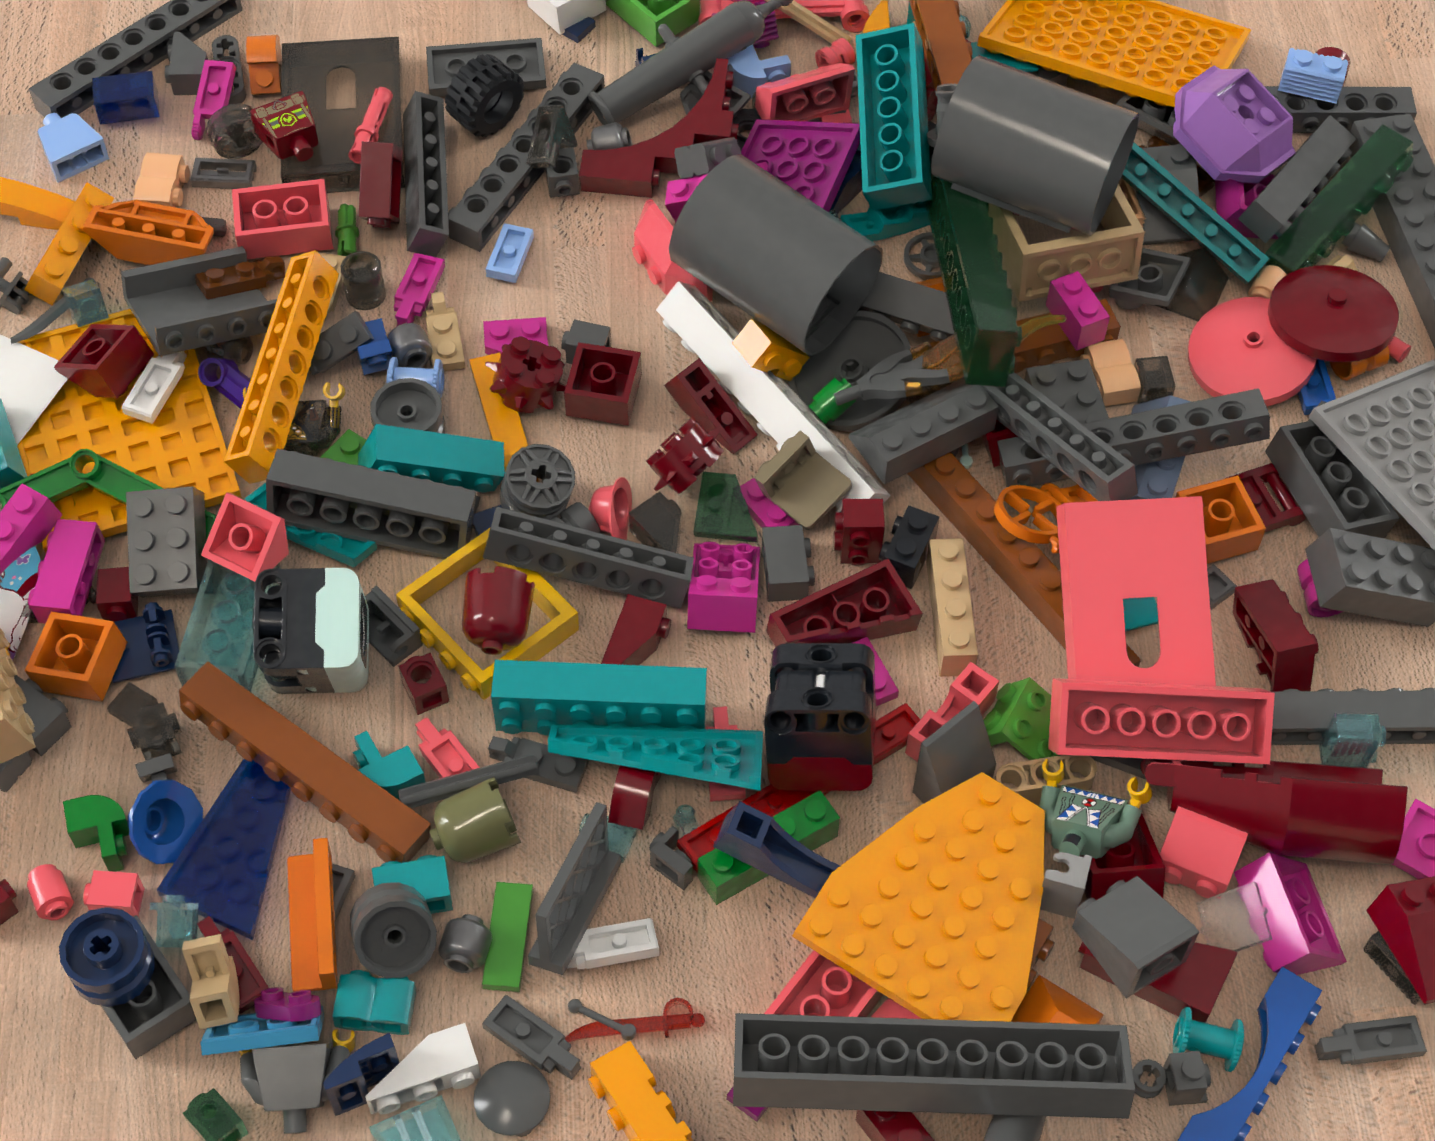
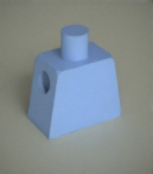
[37,113,109,183]

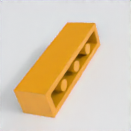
[24,182,114,306]

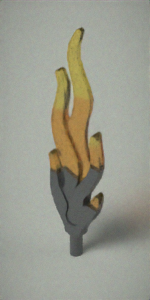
[833,315,1066,406]

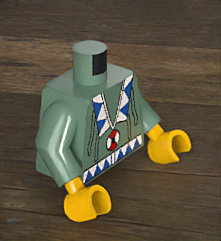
[1039,759,1152,859]

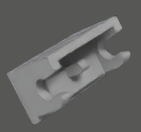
[1040,852,1092,919]

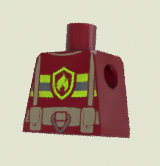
[249,90,319,161]

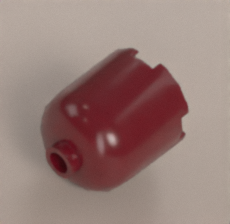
[462,566,535,655]

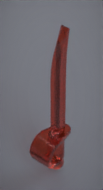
[565,998,705,1042]

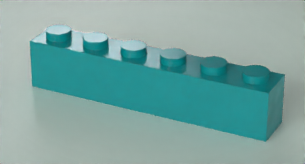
[1121,143,1270,284]

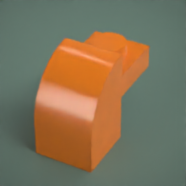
[246,35,282,95]

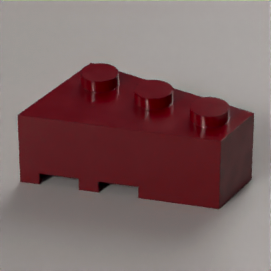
[1232,579,1319,692]

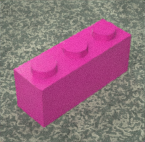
[28,519,105,624]

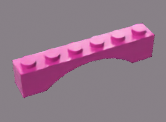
[0,483,62,575]

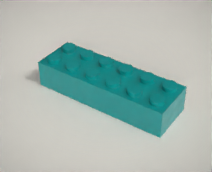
[856,23,932,211]
[491,660,707,736]

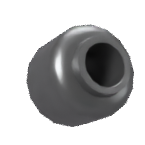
[587,122,632,150]
[387,323,432,368]
[439,914,492,973]

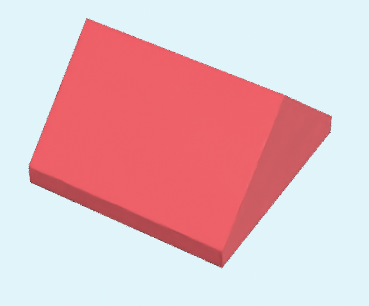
[201,492,289,582]

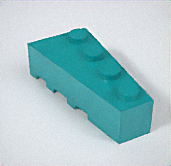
[358,424,505,493]

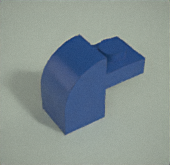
[357,318,392,375]

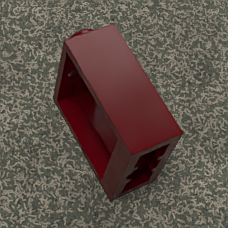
[358,141,403,229]

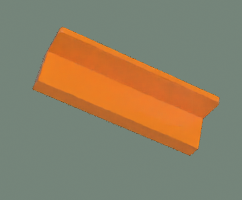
[287,838,338,992]

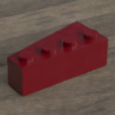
[766,559,923,647]

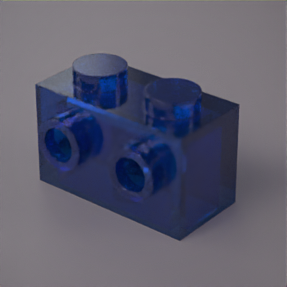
[92,71,160,125]

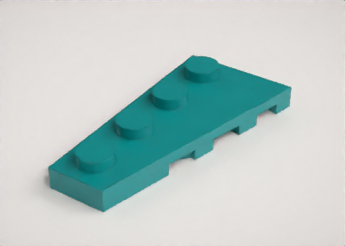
[244,483,377,568]

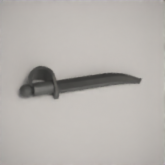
[10,278,98,344]

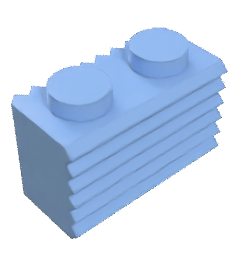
[1278,48,1348,104]

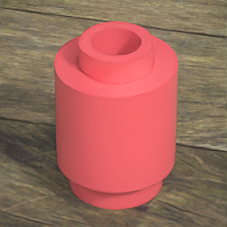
[27,864,74,920]

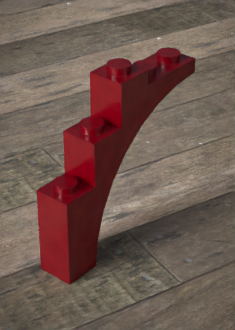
[579,58,739,198]

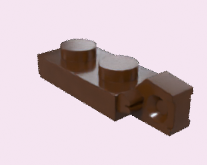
[195,256,285,300]

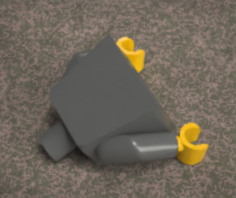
[239,1029,355,1134]

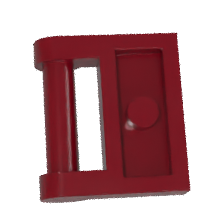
[1225,463,1306,533]

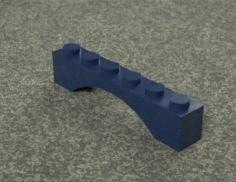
[713,801,840,898]

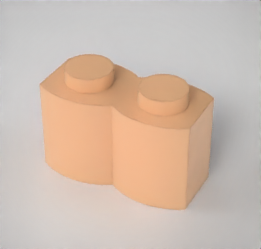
[133,152,190,208]
[1080,339,1141,406]

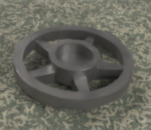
[904,232,961,280]

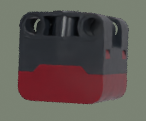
[764,643,876,791]

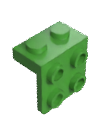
[983,677,1060,760]

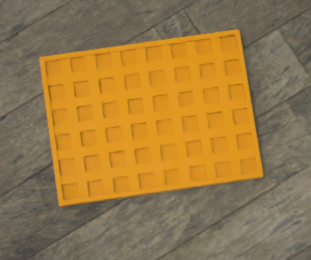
[17,309,242,553]

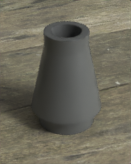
[1342,222,1391,262]

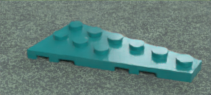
[548,724,763,791]

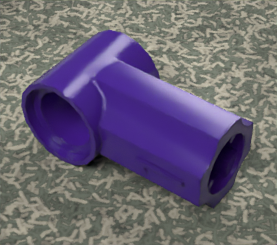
[198,358,251,409]

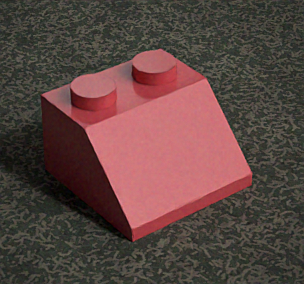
[1160,806,1248,900]

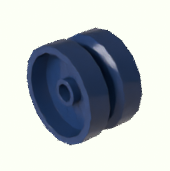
[59,907,155,1007]

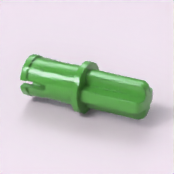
[335,203,359,262]

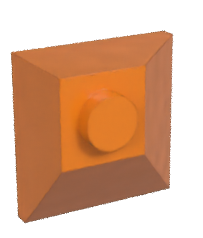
[1011,975,1104,1024]

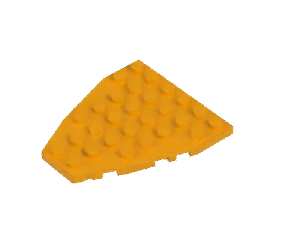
[792,772,1045,1022]

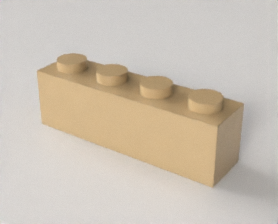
[926,538,978,677]

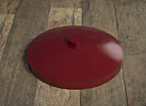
[1268,265,1399,362]

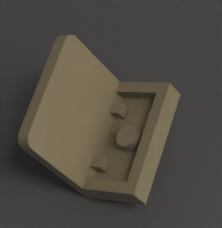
[754,430,852,530]

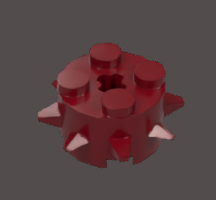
[485,336,566,413]
[646,417,724,494]

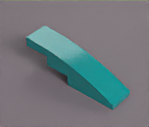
[839,186,964,242]

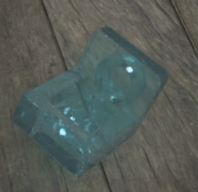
[149,895,199,948]

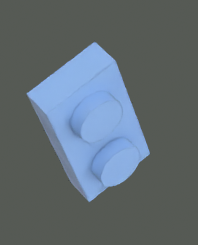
[485,223,534,283]

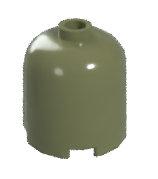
[429,777,521,863]

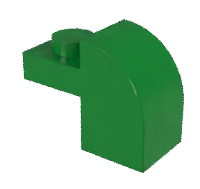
[63,795,129,872]

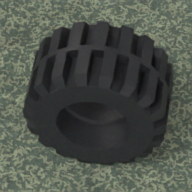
[445,54,525,137]

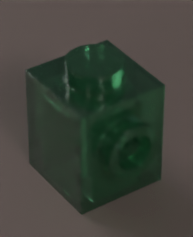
[183,1088,248,1141]

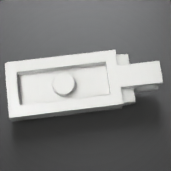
[122,351,187,424]
[567,918,660,969]

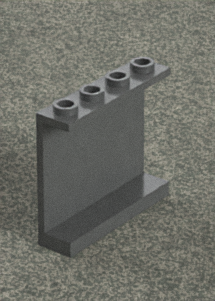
[121,246,277,356]

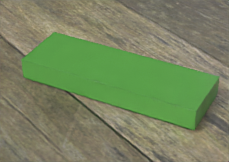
[482,882,533,992]

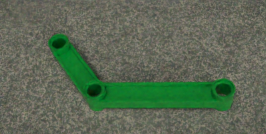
[0,449,217,541]

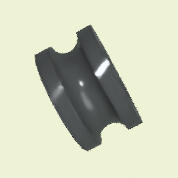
[1133,1059,1167,1099]

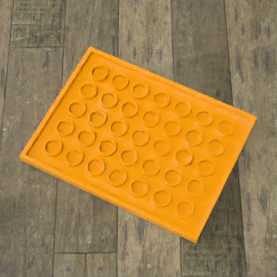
[977,0,1251,108]

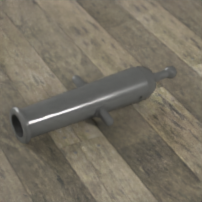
[588,0,793,125]

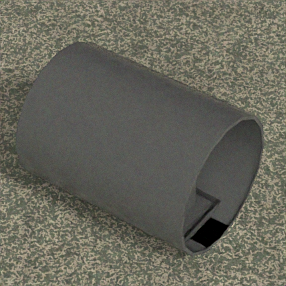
[931,55,1140,236]
[669,154,883,356]

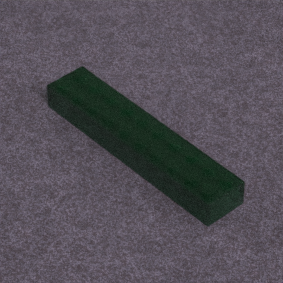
[926,175,1022,387]

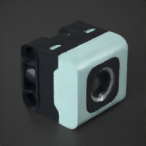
[252,568,369,694]

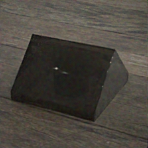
[1155,247,1229,321]

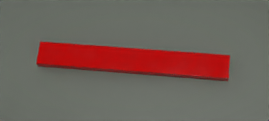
[676,703,920,873]

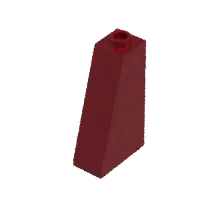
[1078,941,1238,1023]

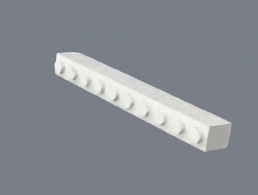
[656,281,891,512]

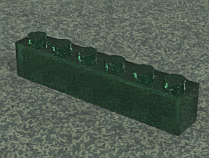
[1265,124,1414,274]

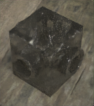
[127,702,182,760]

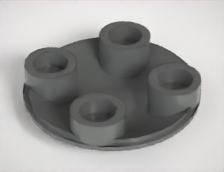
[474,1061,550,1137]

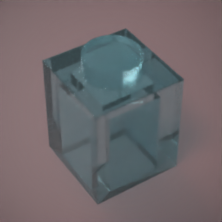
[62,279,109,327]

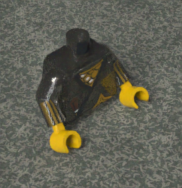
[243,382,346,458]

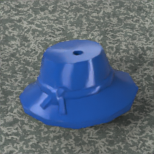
[127,779,203,864]

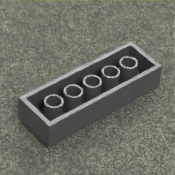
[266,449,476,559]

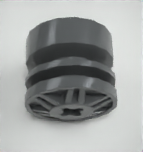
[500,444,575,520]

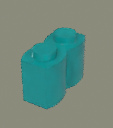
[332,970,416,1035]

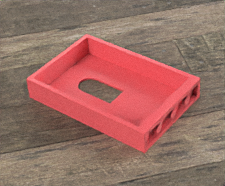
[1056,496,1216,686]

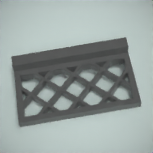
[528,802,621,975]

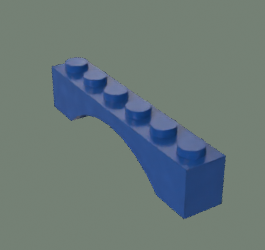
[1178,967,1322,1141]

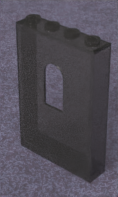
[281,37,405,193]

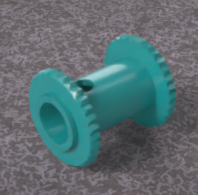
[1172,1007,1244,1072]

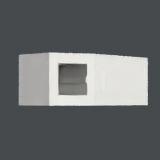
[365,1023,481,1114]

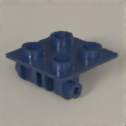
[112,602,182,683]

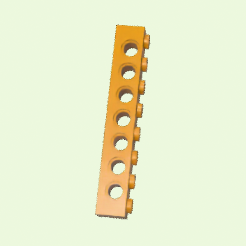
[224,250,339,484]

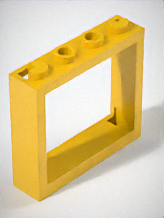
[396,528,579,700]

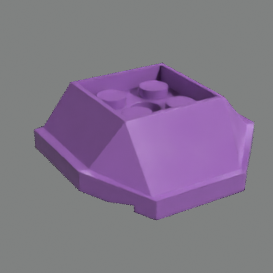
[1173,65,1296,183]

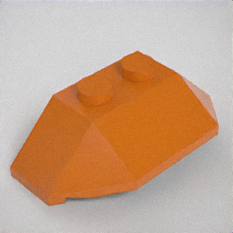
[83,200,214,265]

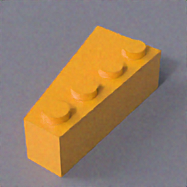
[588,1041,693,1141]

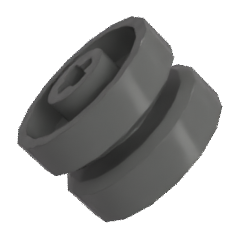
[370,378,445,434]
[350,882,437,978]

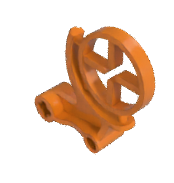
[994,482,1098,554]

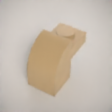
[182,934,240,1029]

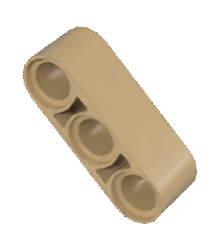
[995,755,1097,804]

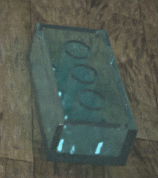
[175,559,281,692]

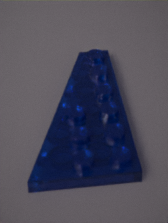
[156,759,291,940]

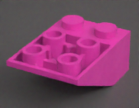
[687,541,760,633]

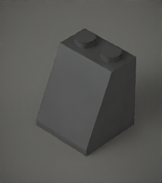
[1072,876,1199,998]

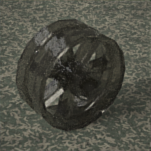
[206,103,263,159]

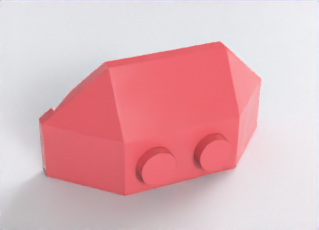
[632,199,713,302]

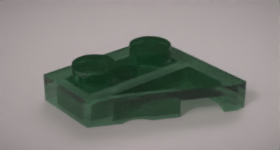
[693,472,758,543]

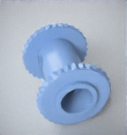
[386,357,445,398]

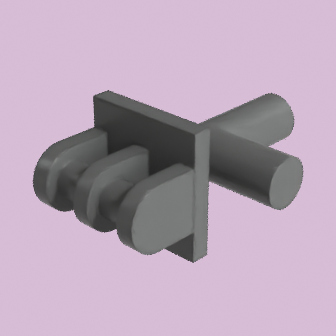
[0,257,32,314]

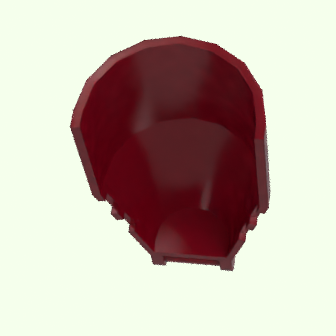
[1140,759,1408,865]

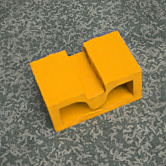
[732,319,810,381]

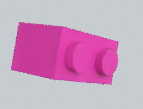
[1046,271,1110,350]

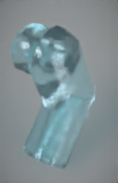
[673,804,700,837]

